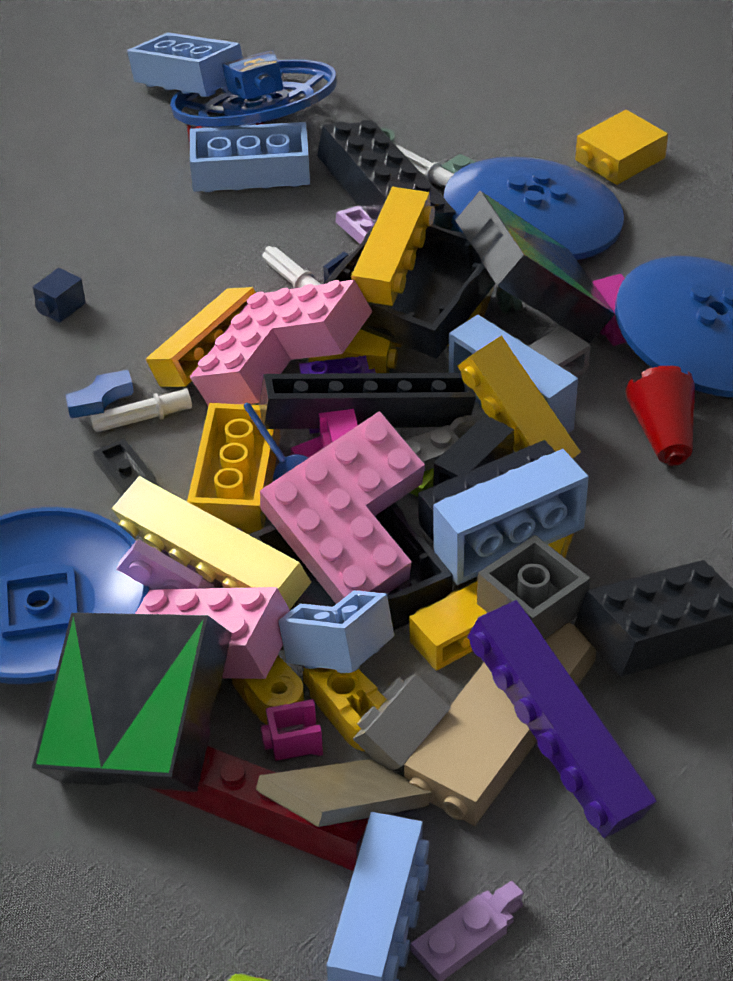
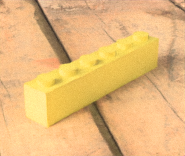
[112,476,311,609]

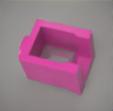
[260,699,323,761]

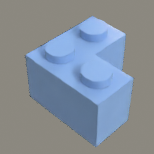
[278,590,394,673]

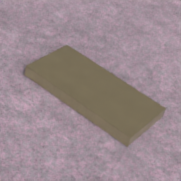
[256,759,432,827]

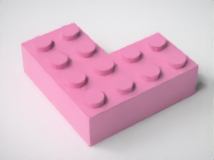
[190,280,373,406]
[260,411,425,604]
[135,587,290,679]

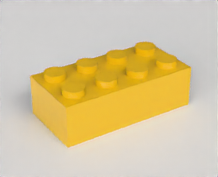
[187,403,281,534]

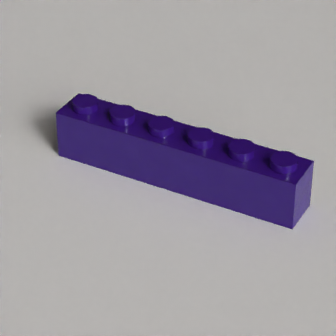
[468,600,657,839]

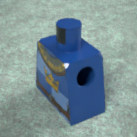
[222,50,284,99]

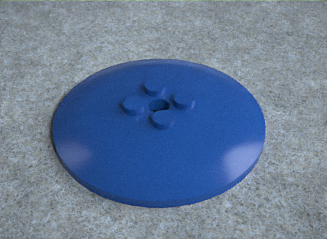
[443,157,624,260]
[615,256,733,397]
[0,507,151,684]

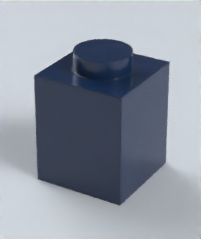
[32,267,86,323]

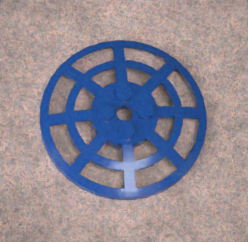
[170,59,337,127]

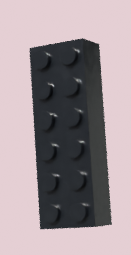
[317,120,456,230]

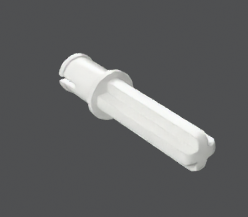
[396,145,454,189]
[262,246,321,289]
[91,388,192,432]

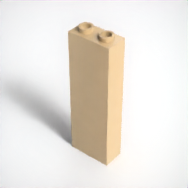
[404,623,596,826]

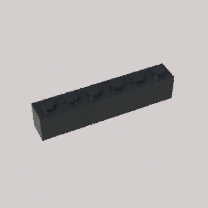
[259,373,476,429]

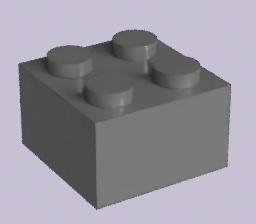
[477,535,590,639]

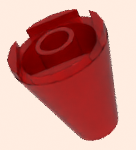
[625,365,695,466]

